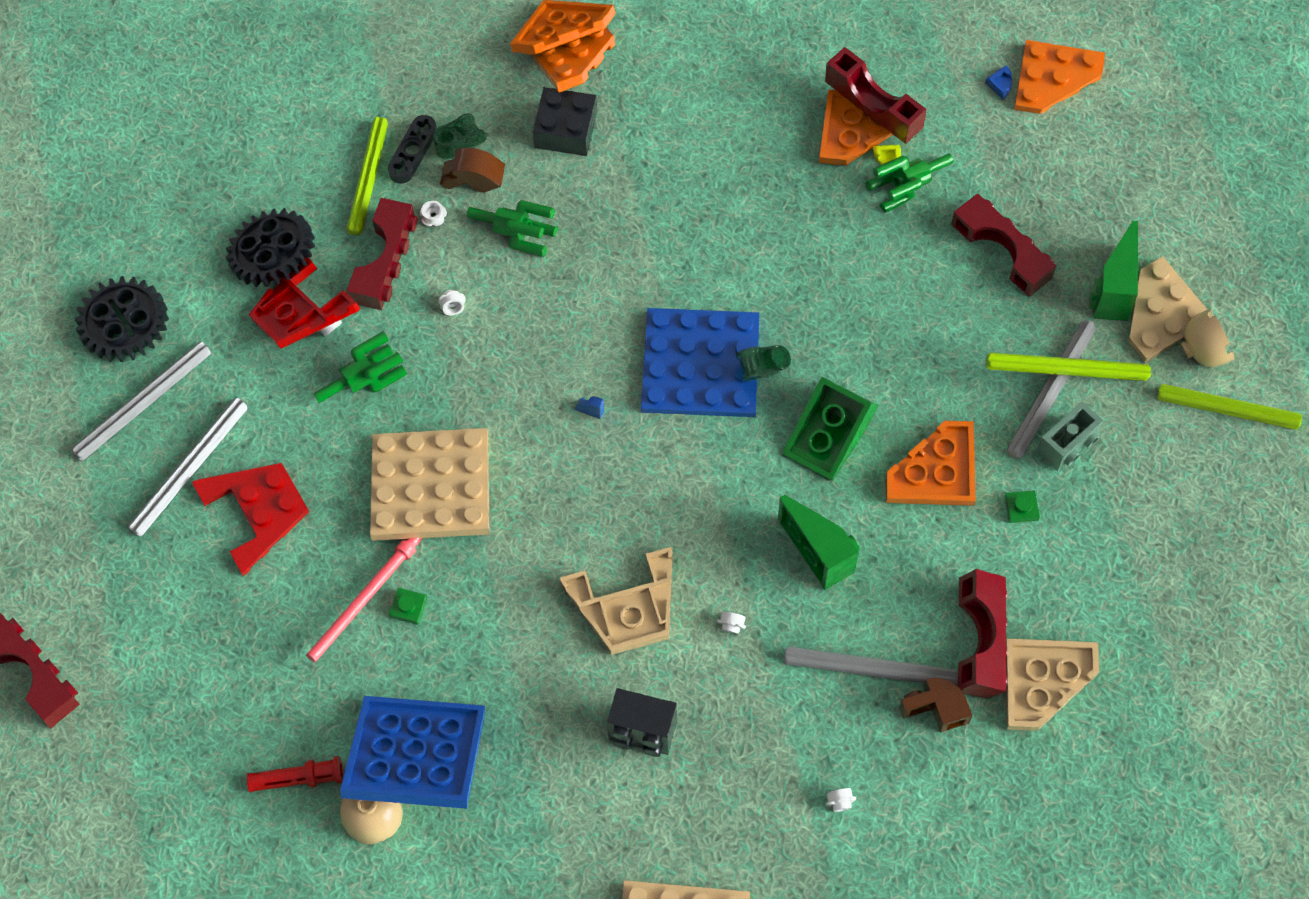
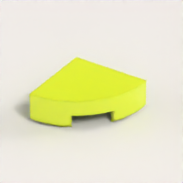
[872,145,901,165]

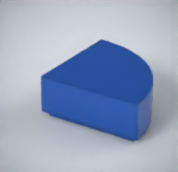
[985,65,1012,100]
[574,396,604,419]

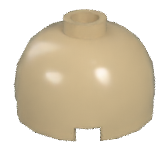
[1181,309,1234,367]
[340,798,403,845]

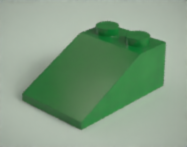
[1089,221,1138,321]
[782,377,879,481]
[778,495,860,590]

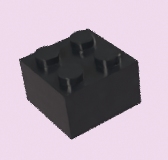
[532,87,598,156]
[607,688,677,757]

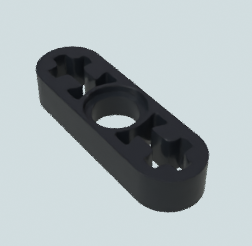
[388,115,437,184]

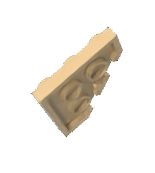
[1128,256,1213,362]
[1006,639,1099,731]

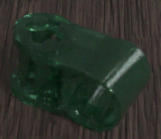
[433,113,487,160]
[735,345,791,382]

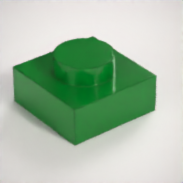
[1005,490,1040,523]
[389,588,427,625]

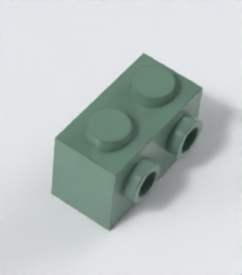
[1037,402,1103,471]

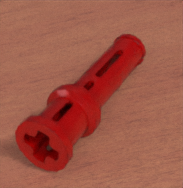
[247,756,343,793]

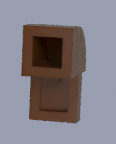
[440,148,505,193]
[899,678,972,733]

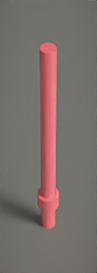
[306,538,423,663]

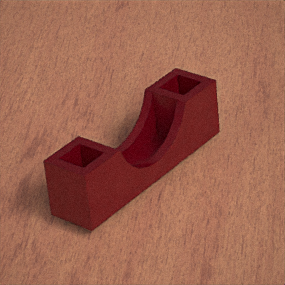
[825,47,927,144]
[951,193,1056,297]
[346,198,418,310]
[958,569,1007,699]
[0,613,80,728]

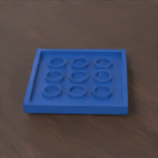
[641,308,759,417]
[340,696,485,809]

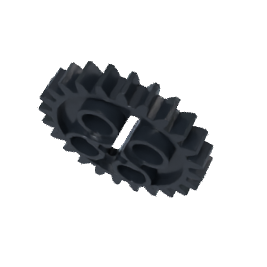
[226,208,315,287]
[75,276,169,362]

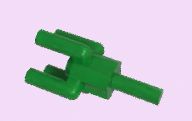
[865,153,954,213]
[467,200,558,257]
[313,331,407,403]

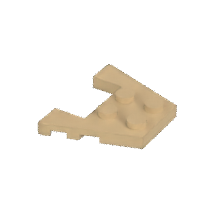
[560,547,673,655]

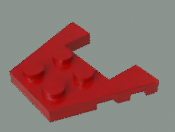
[248,258,360,349]
[192,463,309,576]

